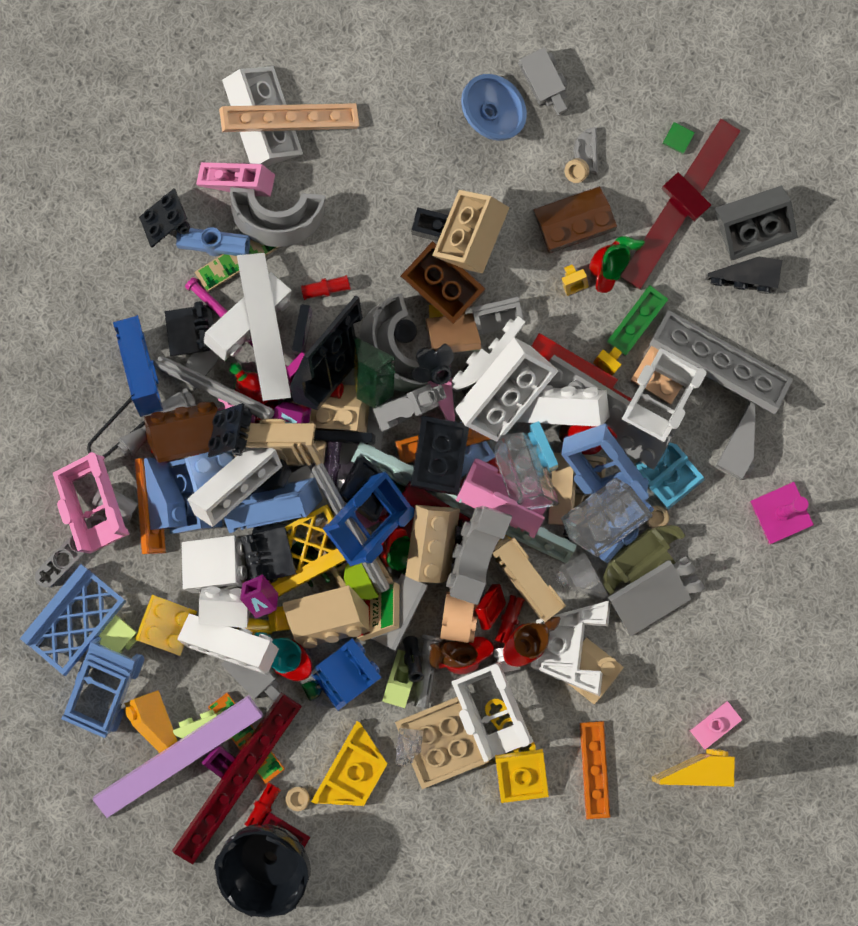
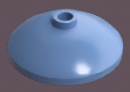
[461,74,527,141]

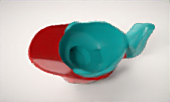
[254,632,312,681]

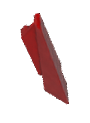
[531,333,632,402]

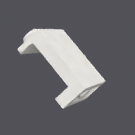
[182,535,248,593]

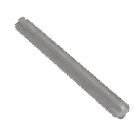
[155,356,274,419]
[312,463,389,593]

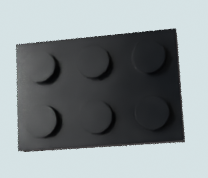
[410,416,469,496]

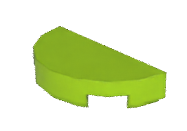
[344,563,378,600]

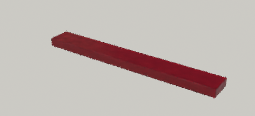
[620,119,740,290]
[172,692,302,864]

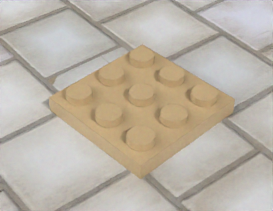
[395,697,489,789]

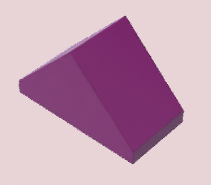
[202,744,236,778]

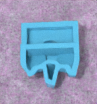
[635,443,705,510]

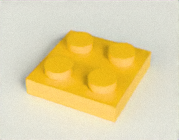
[135,595,197,656]
[495,749,549,803]

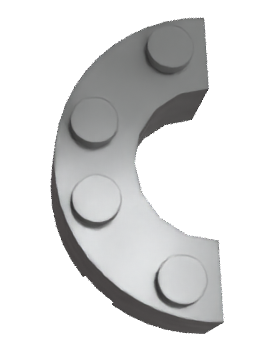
[230,187,325,247]
[359,293,428,392]
[446,506,512,605]

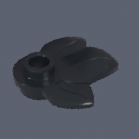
[411,343,454,385]

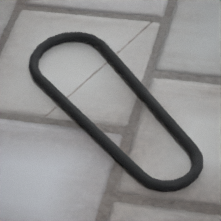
[87,397,145,458]

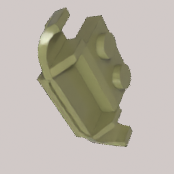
[603,525,685,595]

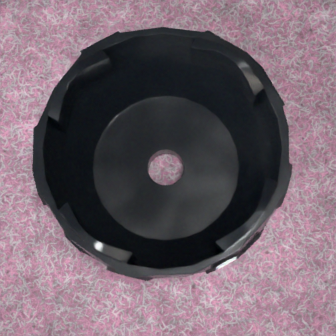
[214,824,311,917]

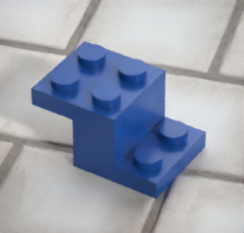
[311,638,382,711]

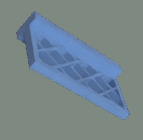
[20,564,127,676]

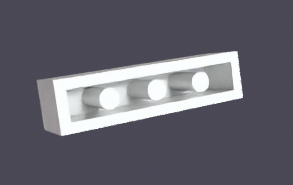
[204,272,292,361]
[516,385,610,426]
[188,448,282,527]
[177,613,279,675]

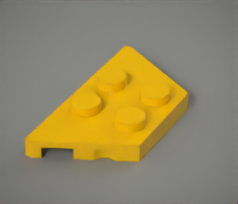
[311,721,388,806]

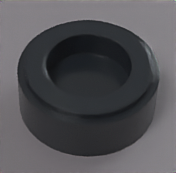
[394,319,417,343]

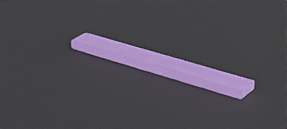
[92,695,263,818]

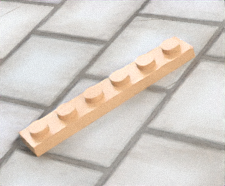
[219,103,359,132]

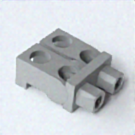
[373,384,446,431]

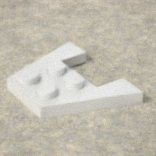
[531,601,611,696]

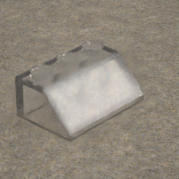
[493,432,559,510]
[561,478,652,557]
[554,553,608,600]

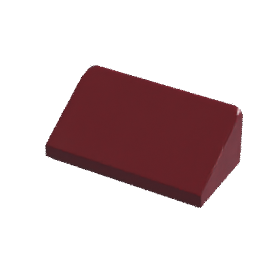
[661,172,712,222]

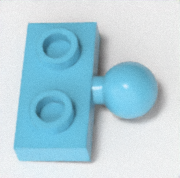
[528,421,558,473]

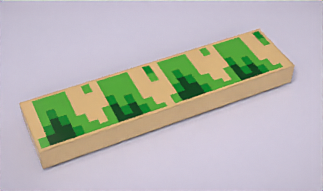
[194,239,280,292]

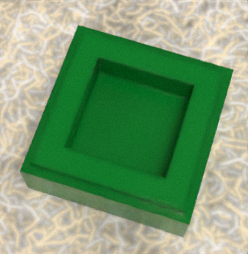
[662,122,695,154]

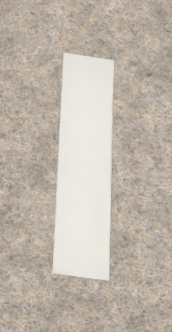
[237,253,291,401]

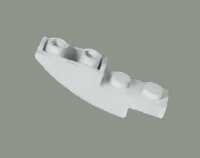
[452,316,525,392]

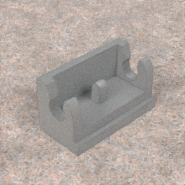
[472,297,524,335]

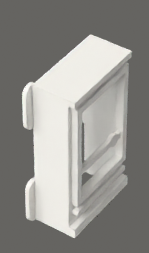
[622,347,706,442]
[451,661,534,762]

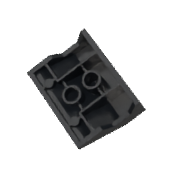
[290,296,363,410]

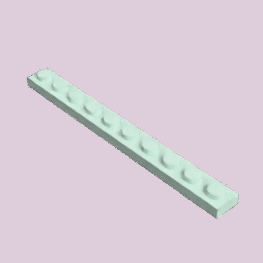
[351,442,577,564]

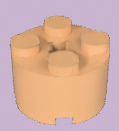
[440,591,479,643]

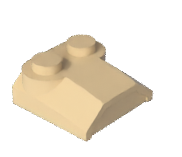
[567,637,624,704]

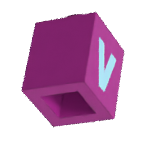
[272,401,311,423]
[240,575,278,618]

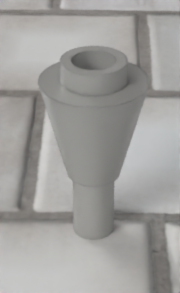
[117,426,147,457]

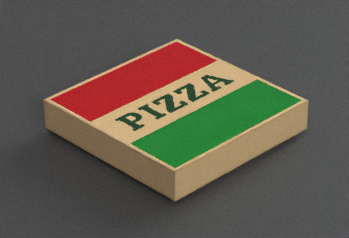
[357,582,400,641]

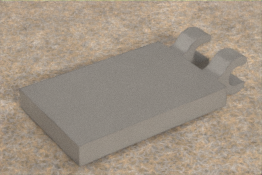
[608,556,705,637]

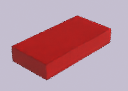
[476,584,506,630]

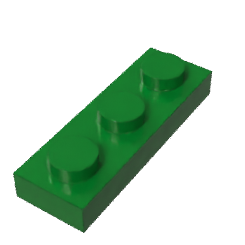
[606,285,668,356]

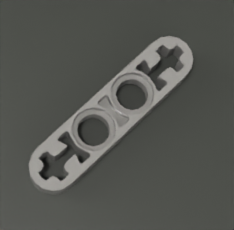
[35,515,106,588]

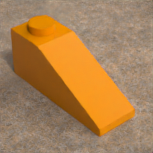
[124,690,178,753]

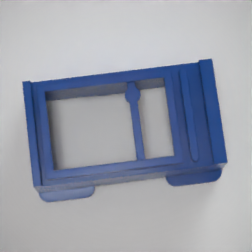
[113,315,163,417]
[323,471,415,566]

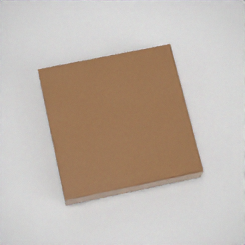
[426,313,481,353]

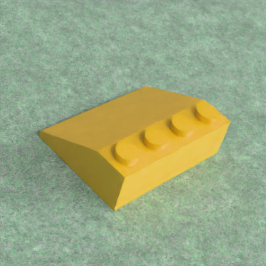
[652,749,735,787]

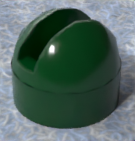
[302,680,322,701]

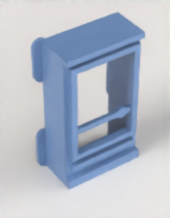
[561,423,649,512]
[224,477,322,533]
[61,636,145,738]

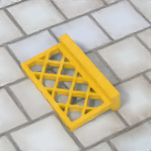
[268,504,346,597]

